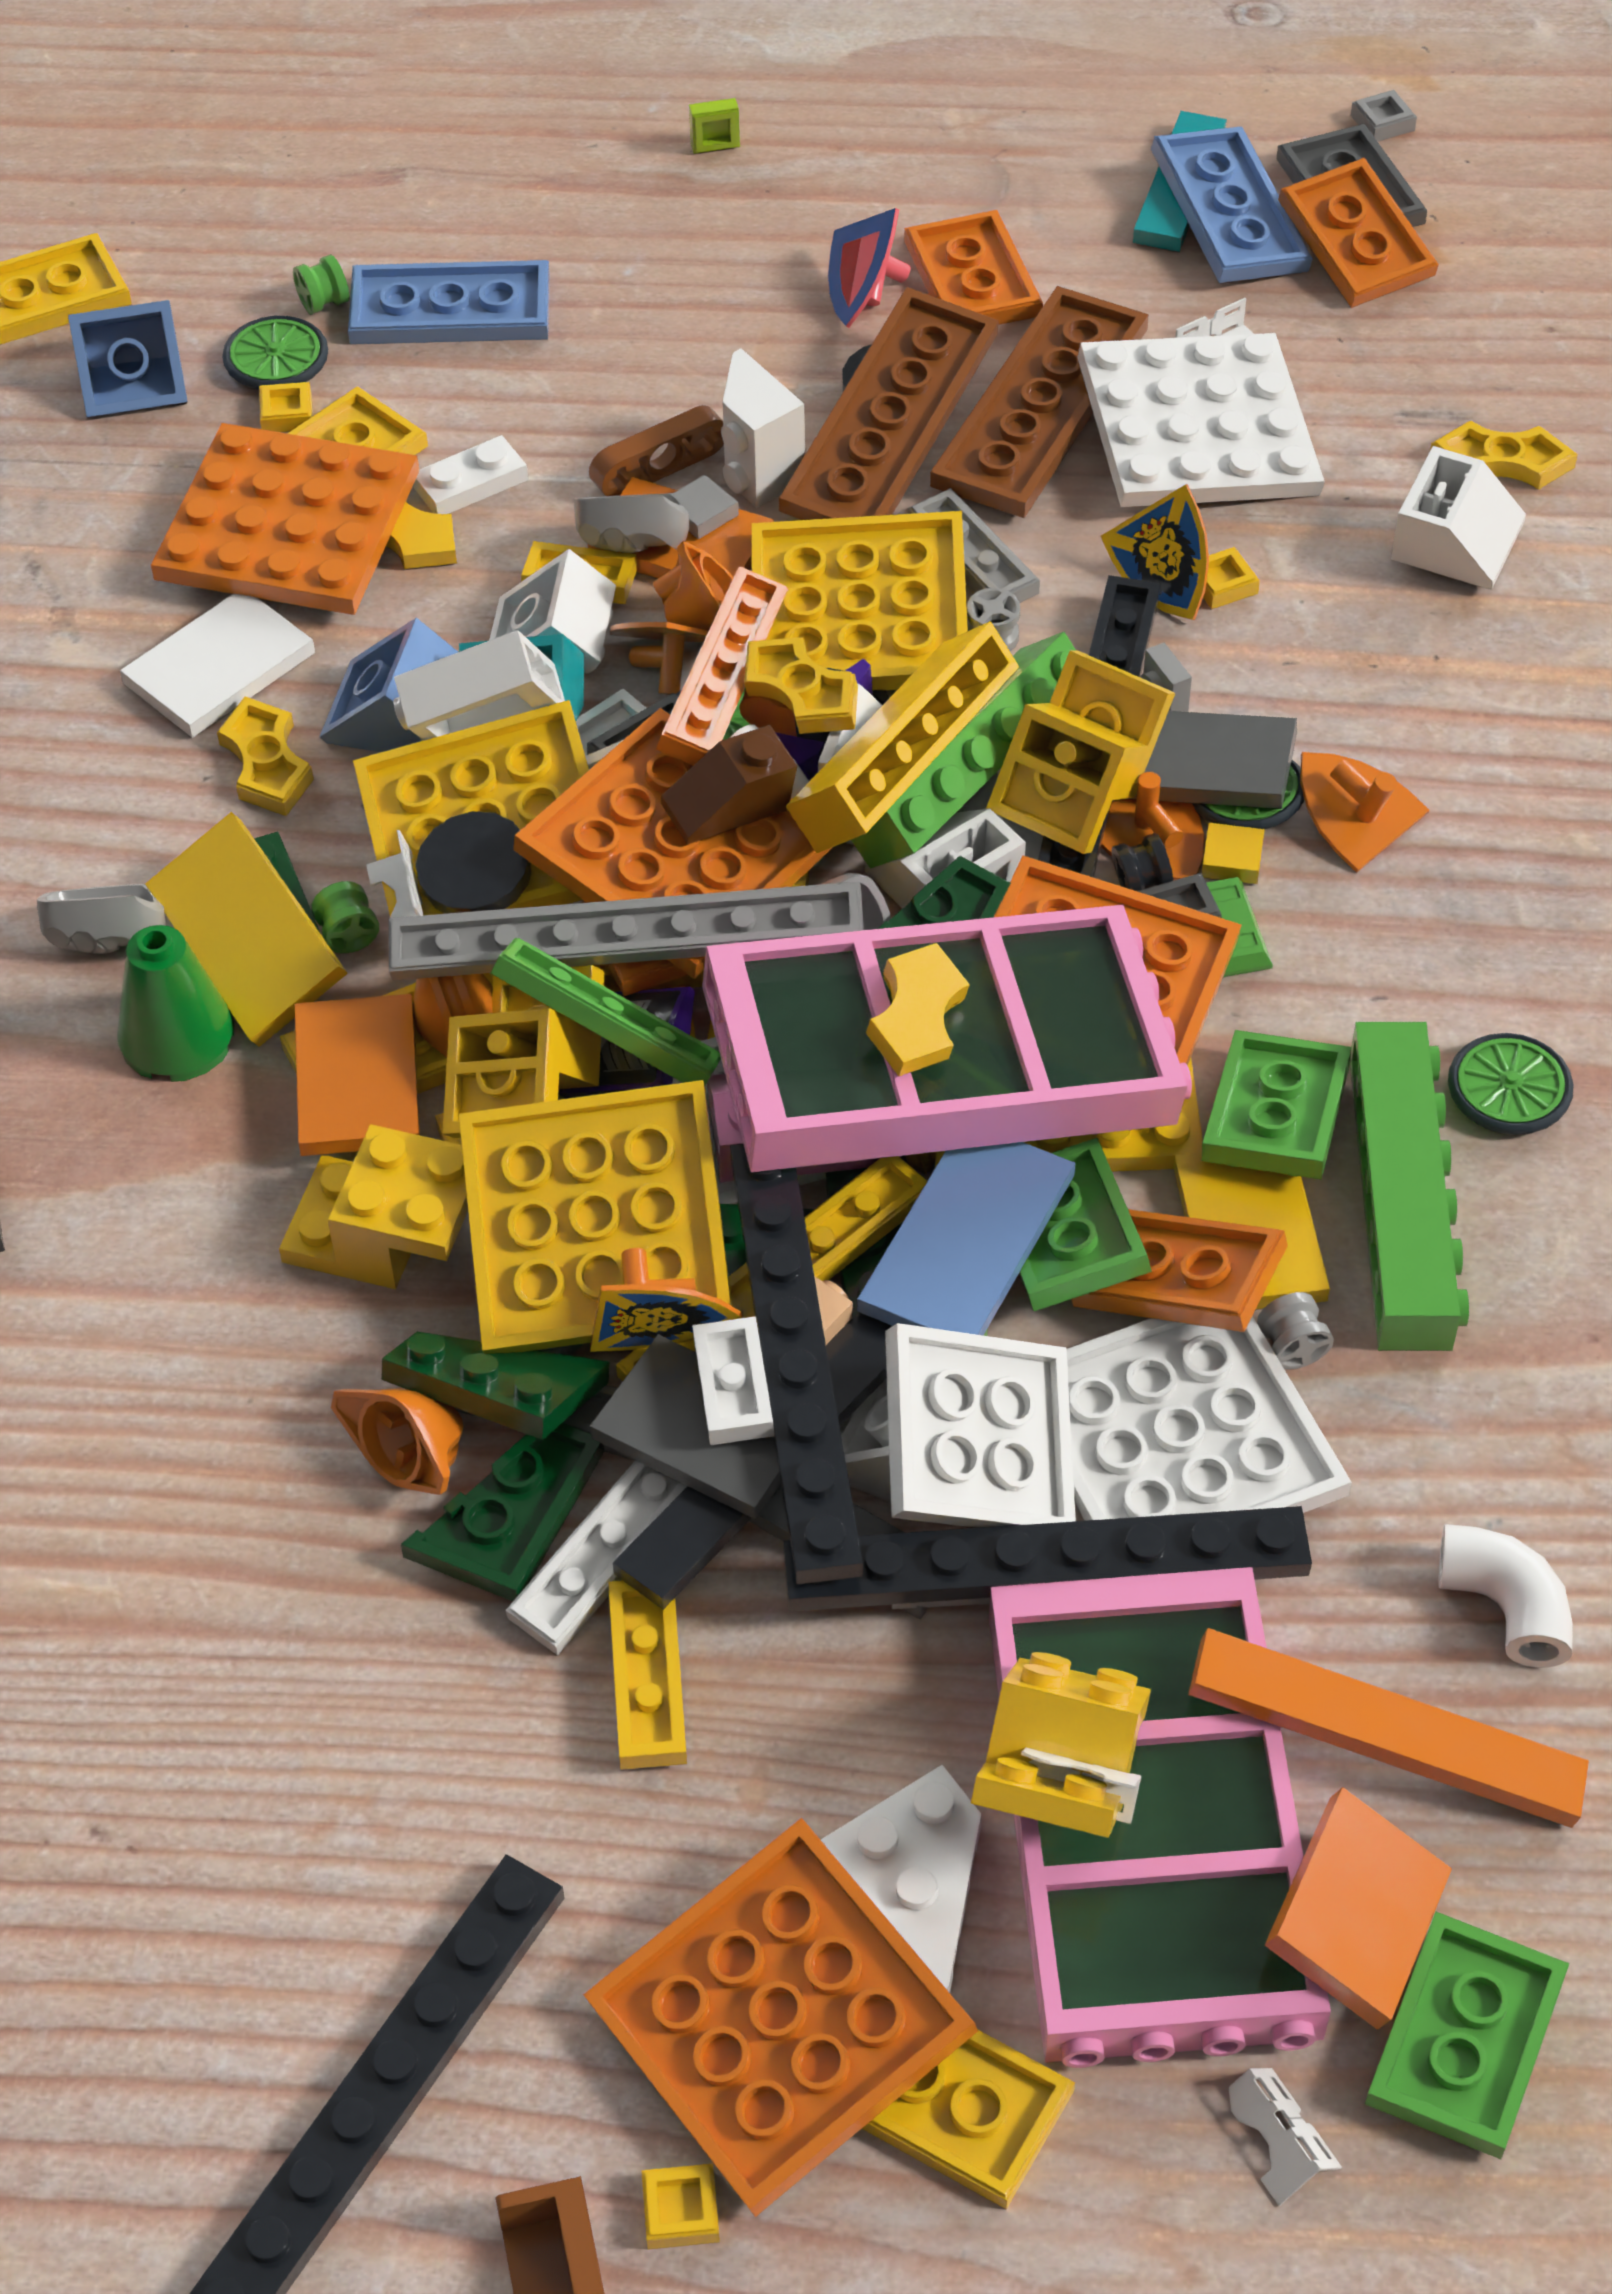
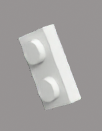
[413,435,528,514]
[692,1316,774,1445]

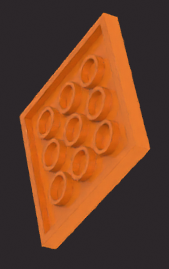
[151,423,420,615]
[513,708,833,978]
[946,855,1242,1083]
[583,1818,978,2217]

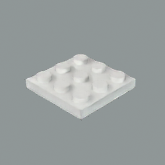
[885,1323,1076,1528]

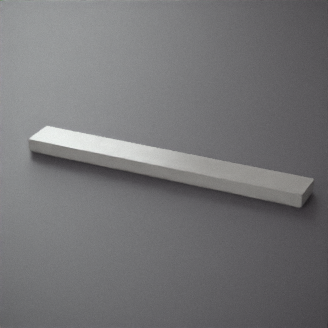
[389,882,864,980]

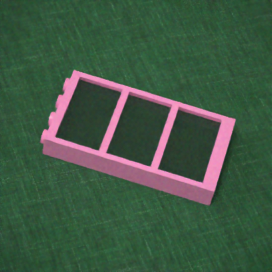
[702,905,1192,1172]
[989,1567,1331,2068]

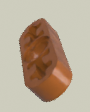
[589,405,724,496]

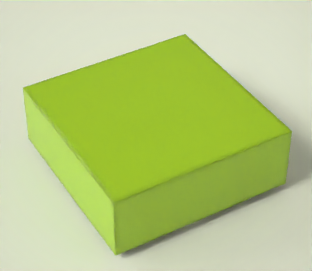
[689,98,740,154]

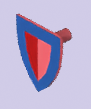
[828,208,910,328]

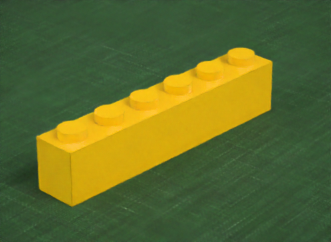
[786,621,1019,854]

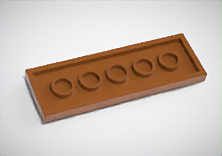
[930,286,1149,518]
[779,287,999,520]

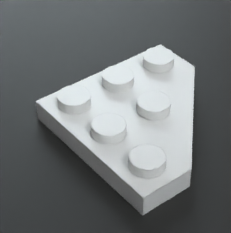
[821,1765,981,1993]

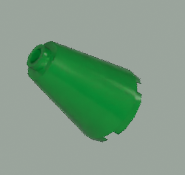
[117,925,235,1082]

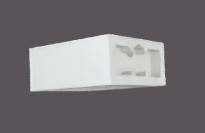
[393,630,565,741]

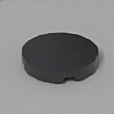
[416,811,532,914]

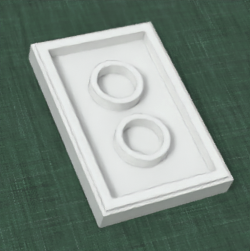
[120,594,315,738]

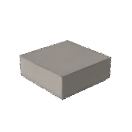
[1351,90,1417,142]
[673,475,739,539]

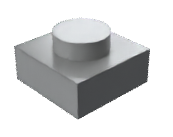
[1140,642,1192,712]

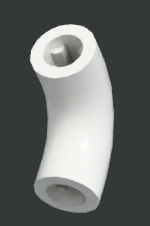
[1439,1524,1573,1668]

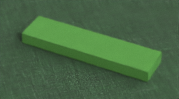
[490,938,721,1086]

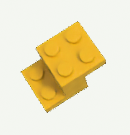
[986,650,1175,854]
[442,965,605,1138]
[279,1124,468,1290]
[970,1652,1151,1838]

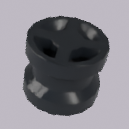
[1112,833,1173,891]

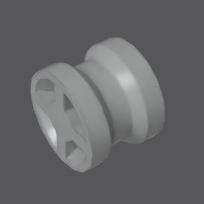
[967,588,1020,651]
[1257,1292,1334,1369]

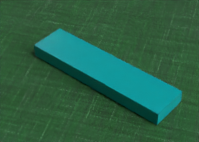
[1133,111,1227,252]

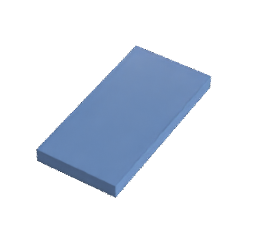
[1151,127,1313,283]
[348,260,550,344]
[857,1142,1075,1336]

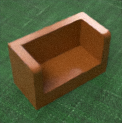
[495,2176,605,2294]

